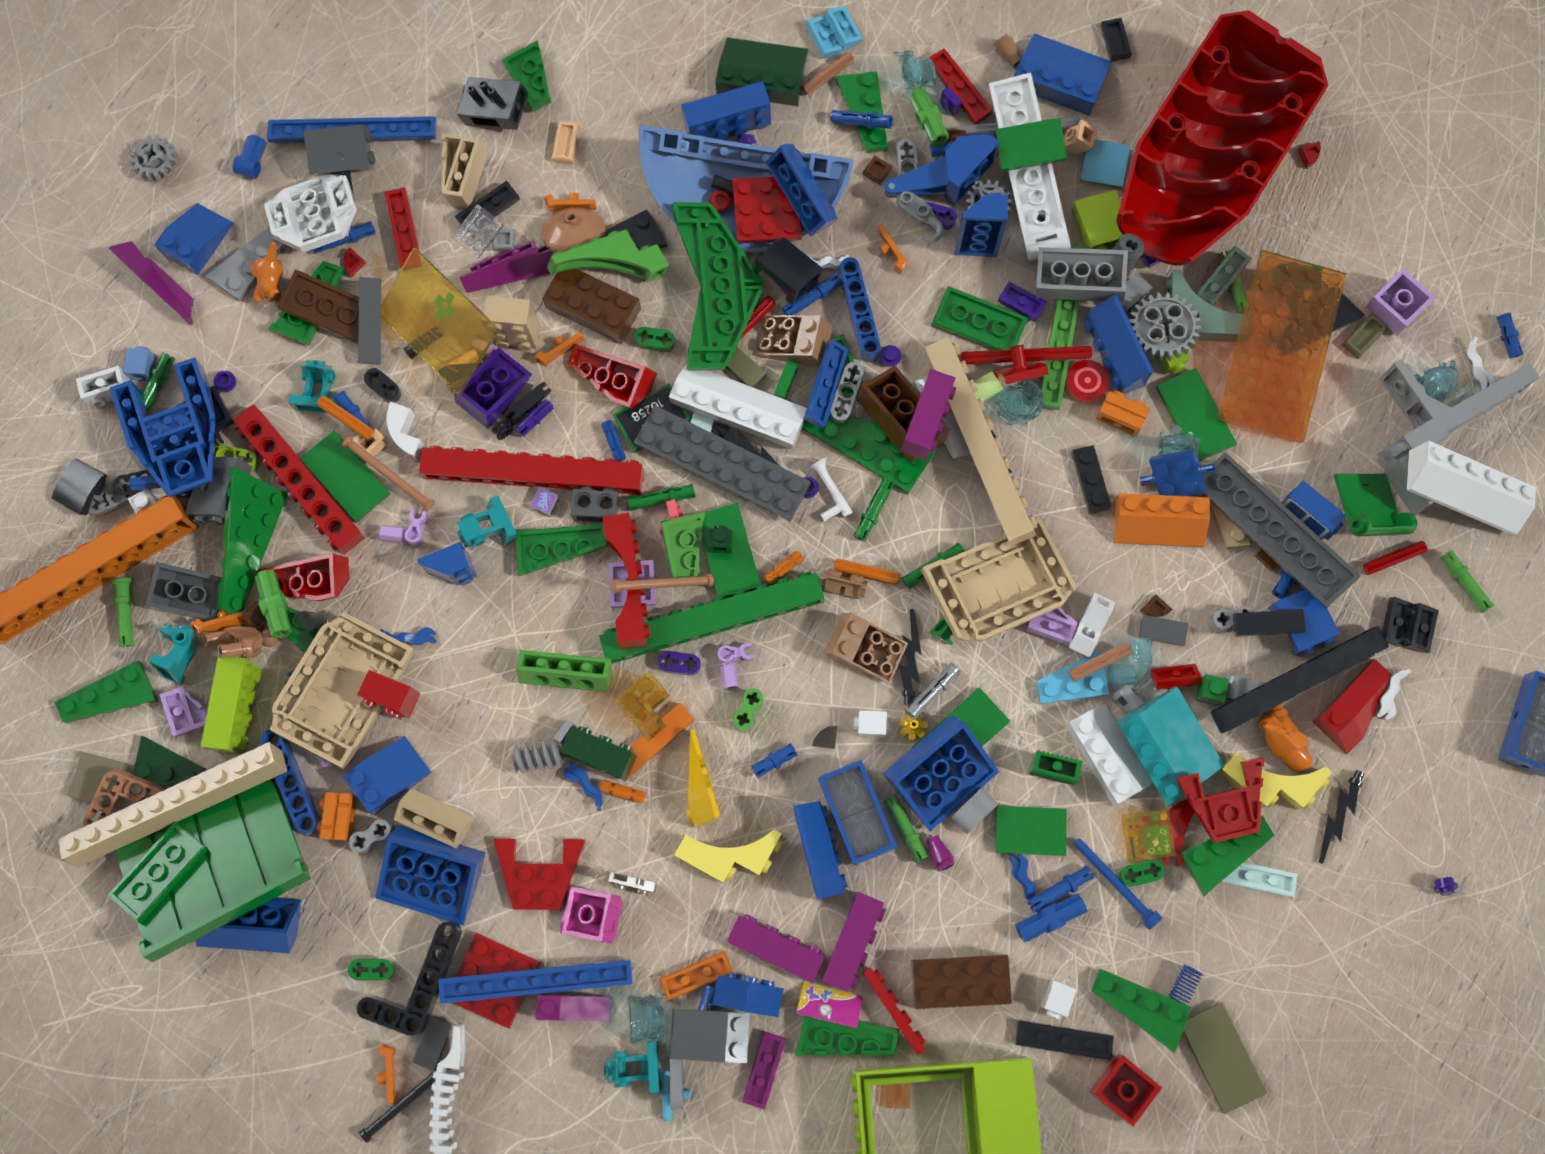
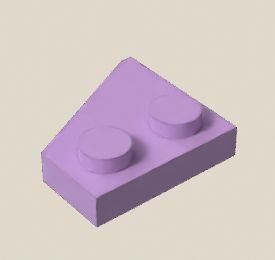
[1026,607,1077,646]

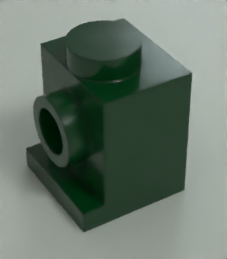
[708,526,733,553]

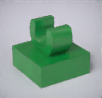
[929,616,953,645]

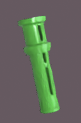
[111,578,134,647]

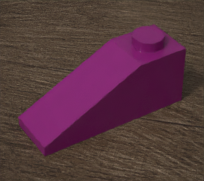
[536,995,612,1021]

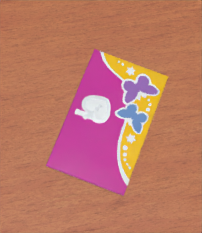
[796,982,863,1028]

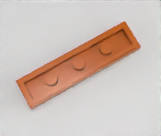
[626,703,695,781]

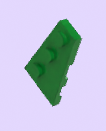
[502,40,551,112]

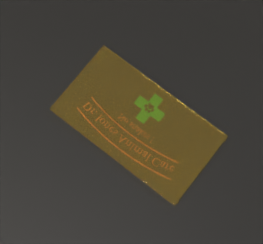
[381,248,500,395]

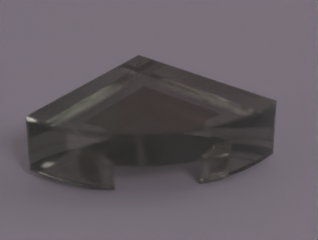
[296,611,328,634]
[812,726,838,749]

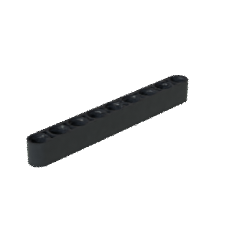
[1210,626,1389,734]

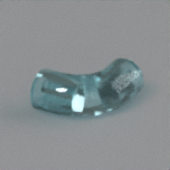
[1108,638,1153,688]

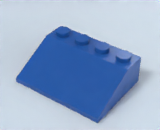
[1014,33,1112,116]
[882,715,999,831]
[375,826,486,925]

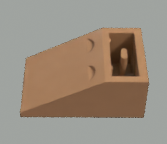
[756,315,833,366]
[823,612,908,684]

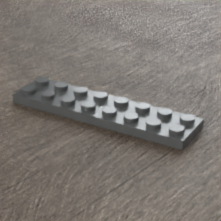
[634,405,811,522]
[1203,452,1361,609]

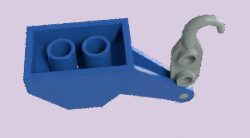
[884,134,999,242]

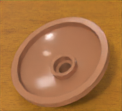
[541,207,606,253]

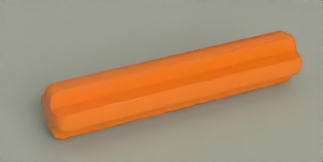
[317,396,374,440]
[834,558,900,585]

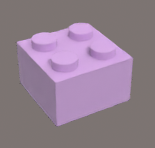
[1365,268,1436,336]

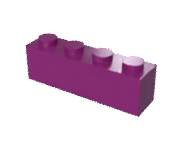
[901,369,957,460]
[821,892,886,992]
[727,913,824,983]

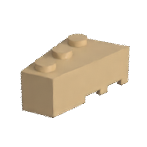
[441,133,488,208]

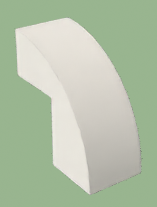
[387,401,425,462]
[1069,592,1115,658]

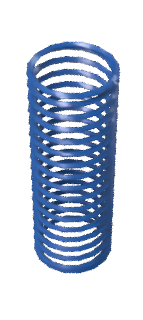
[1169,964,1203,1005]

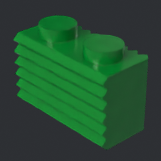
[1029,749,1083,785]

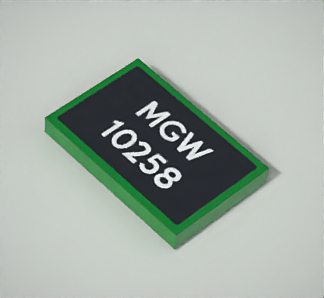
[612,383,691,453]

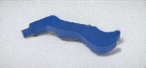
[380,627,437,645]
[564,761,603,811]
[1008,854,1044,908]

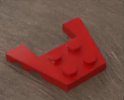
[1175,757,1264,842]
[494,839,585,910]

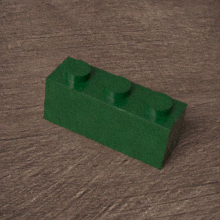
[559,726,637,782]

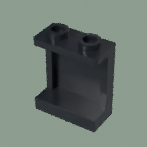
[753,237,823,305]

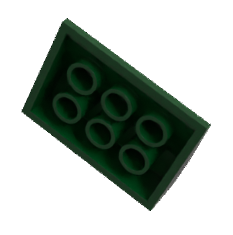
[715,37,808,106]

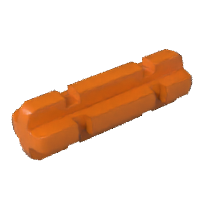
[764,551,804,585]
[600,780,645,804]

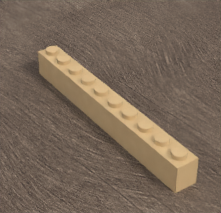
[925,336,1038,546]
[58,742,287,867]

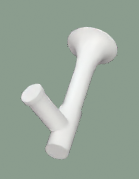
[808,457,853,522]

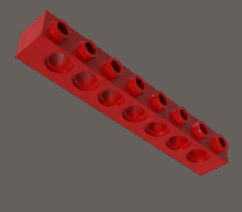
[233,404,365,555]

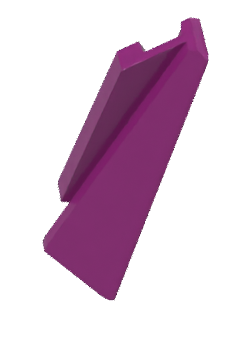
[459,240,555,293]
[109,241,194,325]

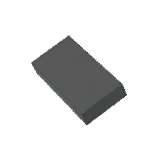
[1138,615,1188,646]
[412,1015,453,1070]

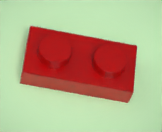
[1150,664,1202,689]

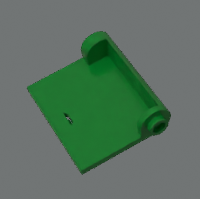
[1334,474,1418,537]

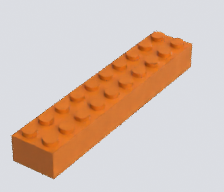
[0,496,199,644]

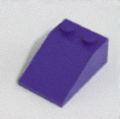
[454,348,532,429]

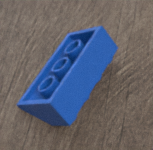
[765,143,838,237]
[954,192,1008,257]
[1084,294,1153,394]
[793,801,848,901]
[195,898,301,953]

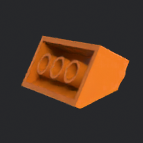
[1114,493,1210,548]

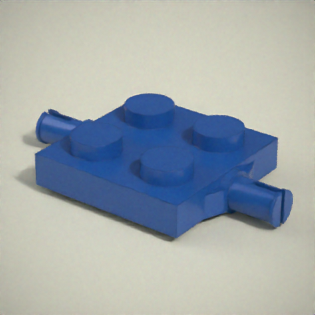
[1140,449,1217,496]

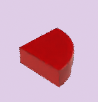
[1298,141,1321,169]
[344,247,366,278]

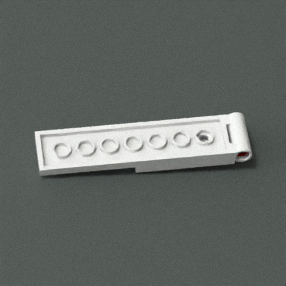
[989,73,1071,262]

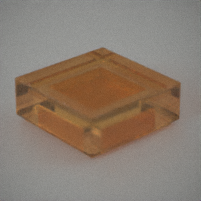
[886,1083,910,1108]

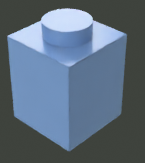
[123,346,157,381]

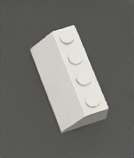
[1065,704,1153,806]

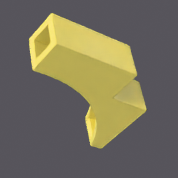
[1217,752,1332,810]
[674,829,784,883]

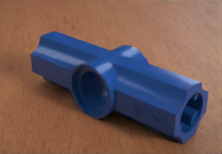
[1015,893,1088,943]

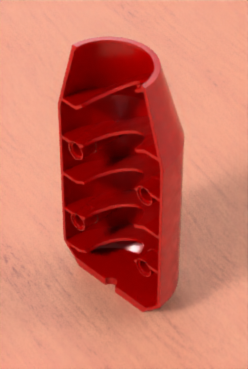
[1116,10,1329,266]

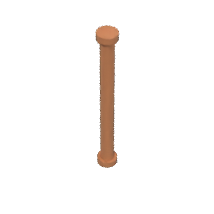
[341,435,435,512]
[610,573,714,593]

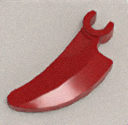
[1159,799,1194,867]

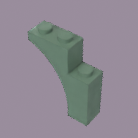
[1164,270,1252,343]

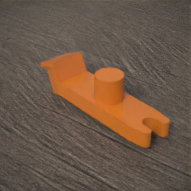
[544,192,596,211]
[877,225,908,274]
[534,332,584,367]
[190,611,246,637]
[377,1043,396,1104]

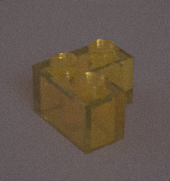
[614,671,670,741]

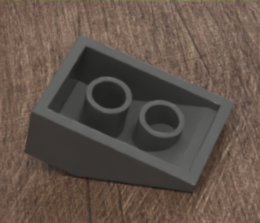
[143,562,222,621]
[669,1009,750,1063]

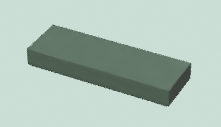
[1196,245,1252,306]

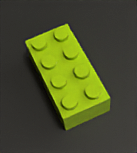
[200,655,261,755]

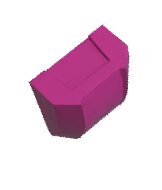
[560,887,623,943]

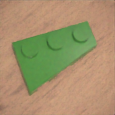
[660,511,705,588]

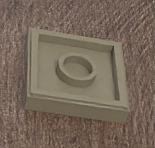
[67,752,128,806]

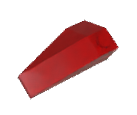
[567,344,657,408]
[258,553,350,602]
[1312,659,1392,754]

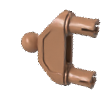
[202,626,278,659]

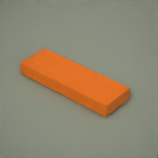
[659,951,734,1001]

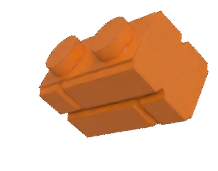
[1096,391,1150,437]
[316,792,357,842]

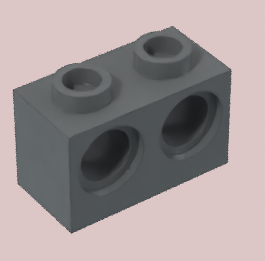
[570,487,620,522]

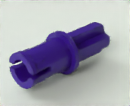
[515,399,554,437]

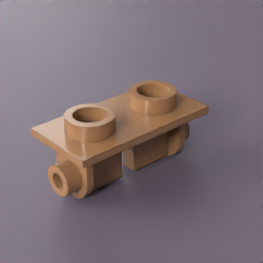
[821,569,868,599]

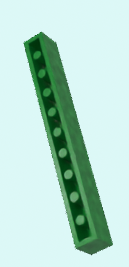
[599,572,824,664]

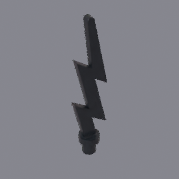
[712,422,779,466]
[899,609,922,706]
[1319,770,1365,864]

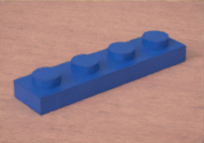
[804,339,849,428]

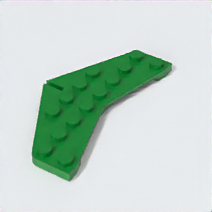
[672,202,764,371]

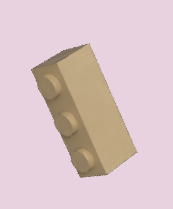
[394,789,473,849]

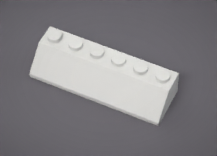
[669,363,807,450]
[1407,441,1536,536]

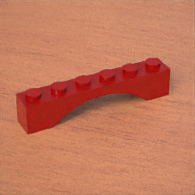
[602,513,651,650]

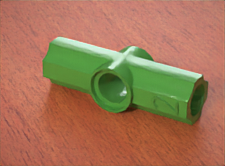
[909,87,949,147]
[255,570,292,638]

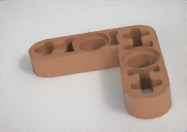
[83,768,166,827]

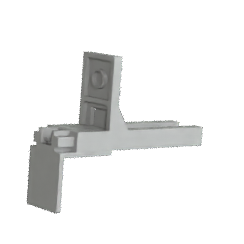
[1377,359,1540,516]

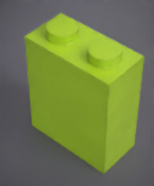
[1072,189,1122,250]

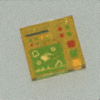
[1121,809,1176,862]

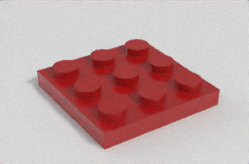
[732,177,802,243]
[453,933,541,1029]

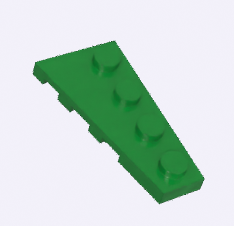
[836,71,888,153]
[268,260,345,346]
[1180,815,1275,897]

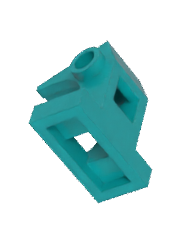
[288,360,338,413]
[456,496,517,550]
[149,625,198,685]
[603,1041,661,1093]

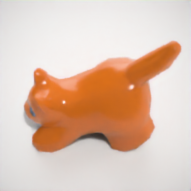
[250,242,283,304]

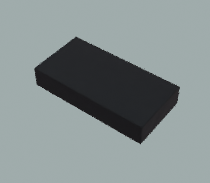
[1100,18,1132,61]

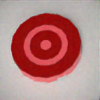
[1065,360,1109,403]

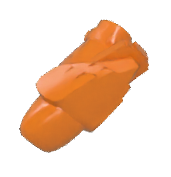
[1257,704,1313,772]

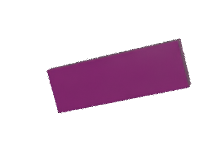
[742,1031,786,1110]

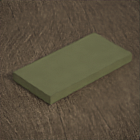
[1183,1002,1268,1114]

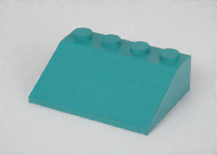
[1116,686,1225,805]

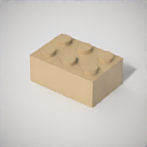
[482,295,540,350]

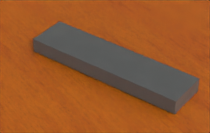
[358,277,381,365]

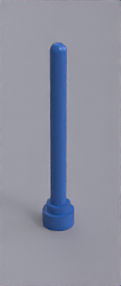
[1074,839,1163,930]

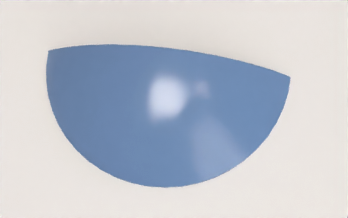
[639,125,854,253]

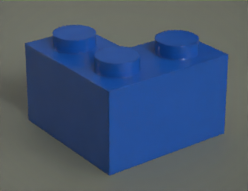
[712,973,784,1017]

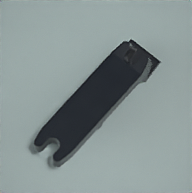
[504,382,552,426]

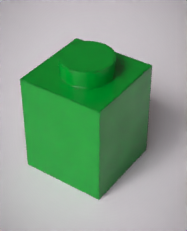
[1196,674,1229,706]

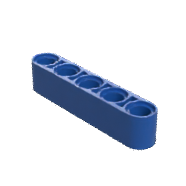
[840,257,880,362]
[260,729,321,835]

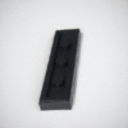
[1015,1021,1114,1060]

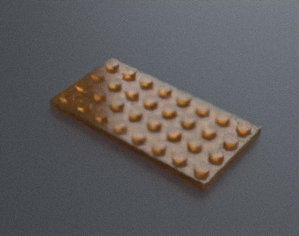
[1217,250,1347,443]

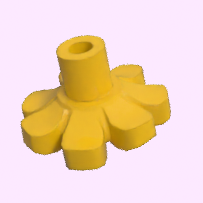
[899,714,928,741]

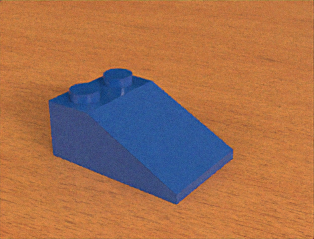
[154,203,234,275]
[343,736,432,815]

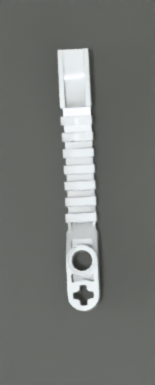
[429,1023,465,1154]

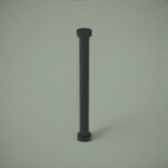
[359,1068,452,1143]

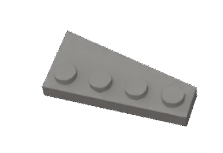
[205,226,287,302]

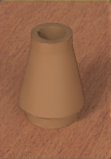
[994,34,1021,67]

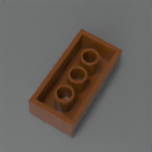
[542,269,641,344]
[856,366,950,463]
[911,955,1012,1009]

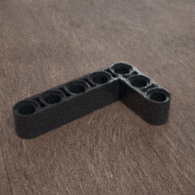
[356,921,462,1036]

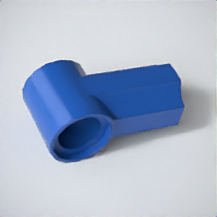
[232,134,267,179]

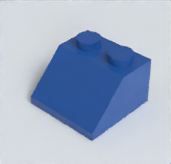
[417,542,478,585]

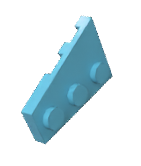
[1036,650,1109,704]

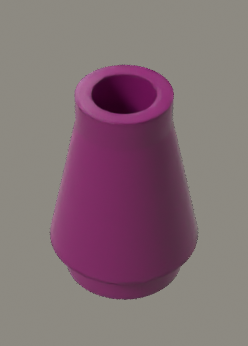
[926,835,955,872]

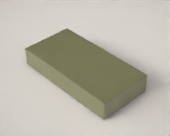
[1342,313,1388,359]
[726,347,767,388]

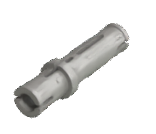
[904,662,961,720]

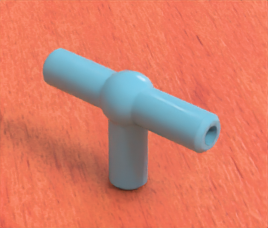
[660,1071,691,1121]

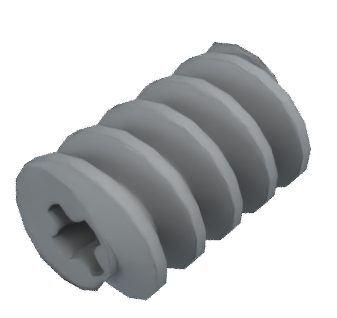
[513,739,563,774]

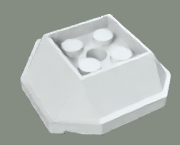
[264,175,357,253]

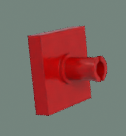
[994,345,1049,384]

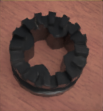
[491,419,514,441]

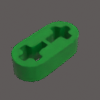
[634,327,675,352]
[774,360,799,400]
[1119,860,1165,887]
[348,959,395,981]

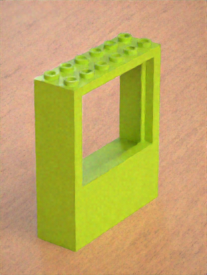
[850,1056,1042,1154]

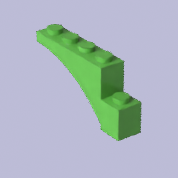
[547,230,669,283]

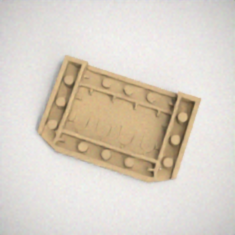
[921,518,1077,642]
[271,612,414,769]

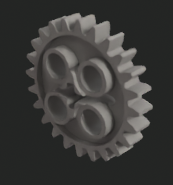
[1129,292,1201,361]

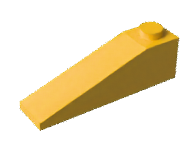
[685,729,722,828]

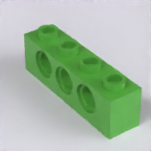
[516,650,613,693]

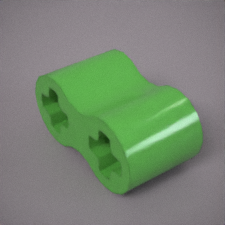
[733,688,764,733]

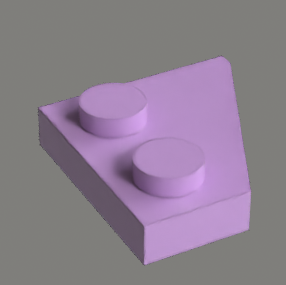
[159,687,207,738]

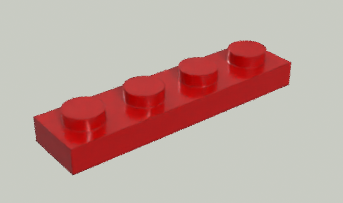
[927,48,993,125]
[384,187,423,272]
[862,967,926,1055]

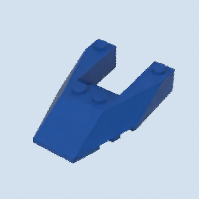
[110,357,215,497]

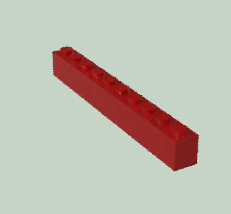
[419,445,644,495]

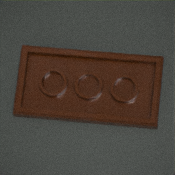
[277,269,359,344]

